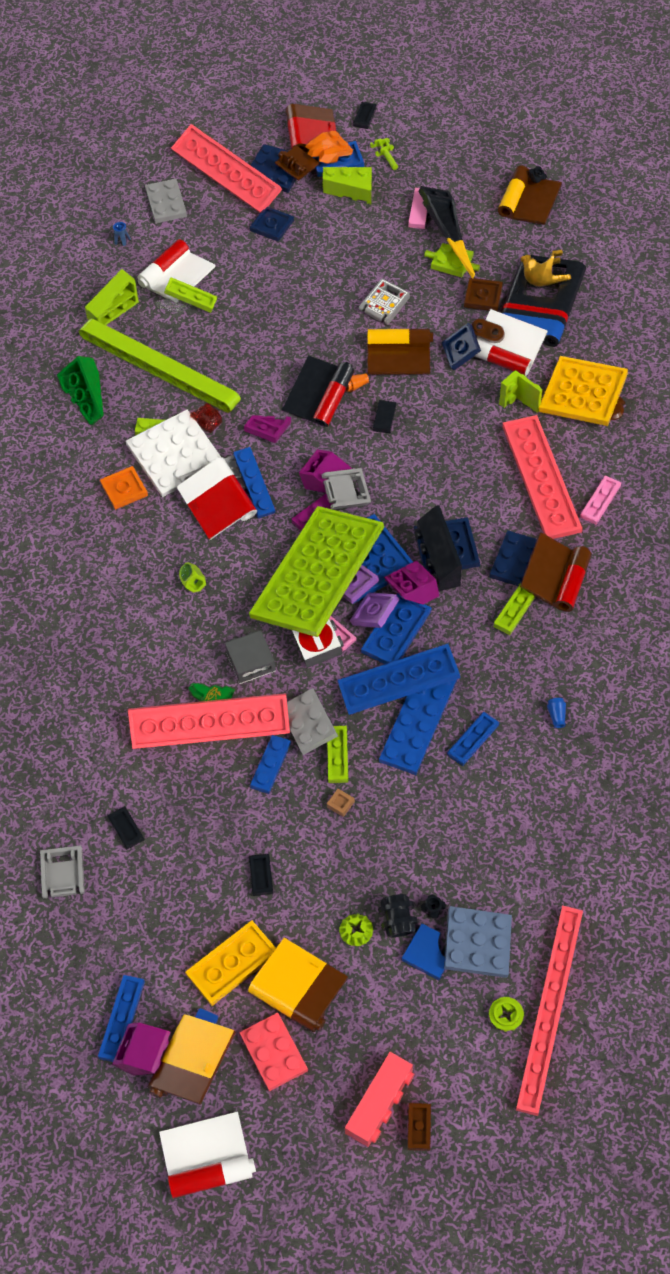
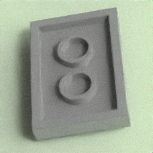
[145,179,187,223]
[287,688,338,755]

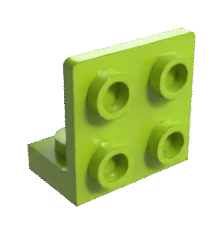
[499,370,542,413]

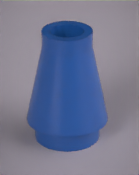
[547,698,566,728]

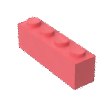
[345,1052,414,1147]

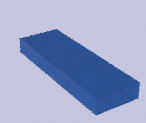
[447,712,499,766]

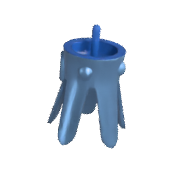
[113,222,131,246]

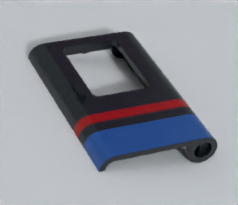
[500,255,586,347]

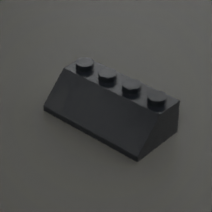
[415,505,462,591]

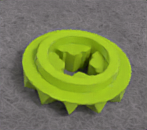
[339,913,373,946]
[489,997,524,1032]

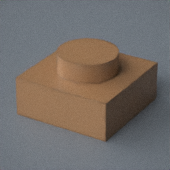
[327,789,355,817]

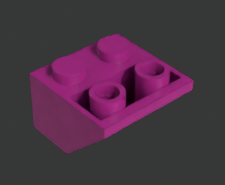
[299,449,352,493]
[384,561,439,605]
[112,1022,171,1076]

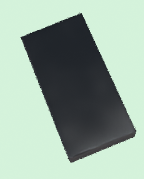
[353,101,377,129]
[373,400,396,434]
[107,806,145,850]
[249,853,273,896]

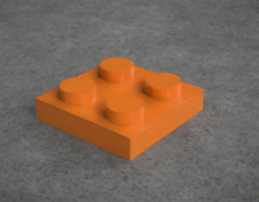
[100,466,148,510]

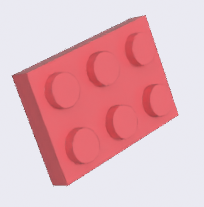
[239,1013,308,1091]

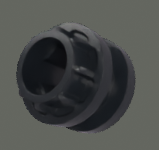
[378,894,418,938]

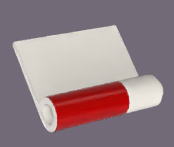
[138,239,215,303]
[159,1112,256,1198]

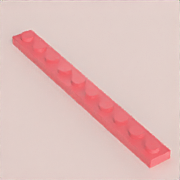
[516,905,583,1116]

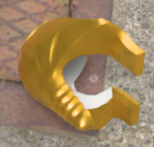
[521,250,571,287]

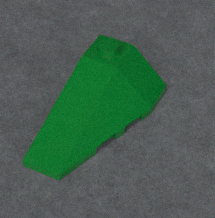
[57,356,104,425]

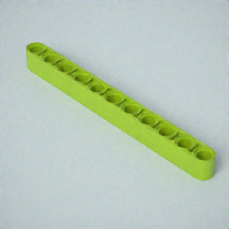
[79,318,241,413]

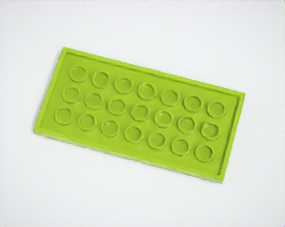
[249,506,384,637]

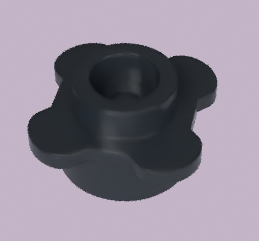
[529,166,547,183]
[421,894,446,919]

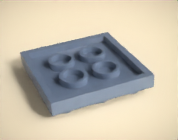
[444,906,512,978]

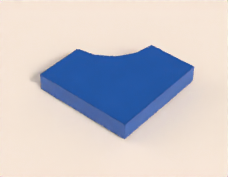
[402,923,445,980]

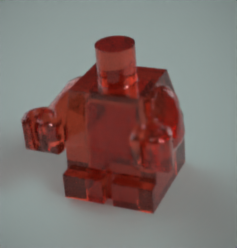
[190,403,222,433]

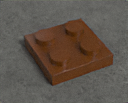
[464,277,503,312]

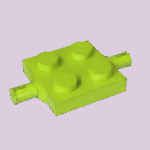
[424,243,480,277]

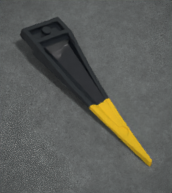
[418,186,475,279]

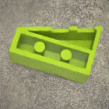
[323,167,372,204]
[85,269,139,325]

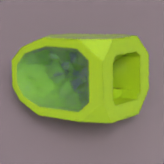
[179,562,206,593]

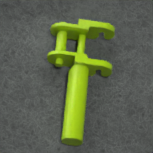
[370,138,398,170]

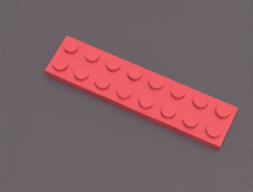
[171,124,282,213]
[502,415,582,539]
[128,693,290,749]

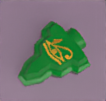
[188,683,235,702]

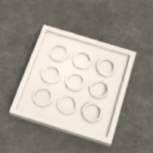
[126,409,221,497]

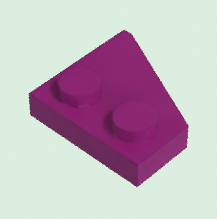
[244,415,291,443]

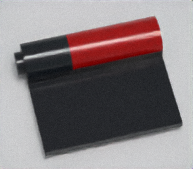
[282,355,355,427]

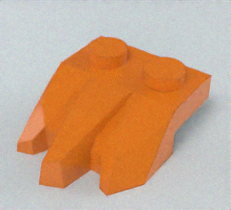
[305,131,353,163]

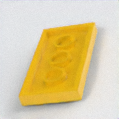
[185,920,276,1006]

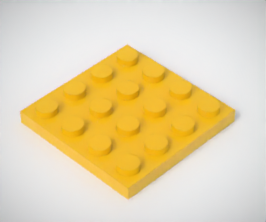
[539,356,628,426]

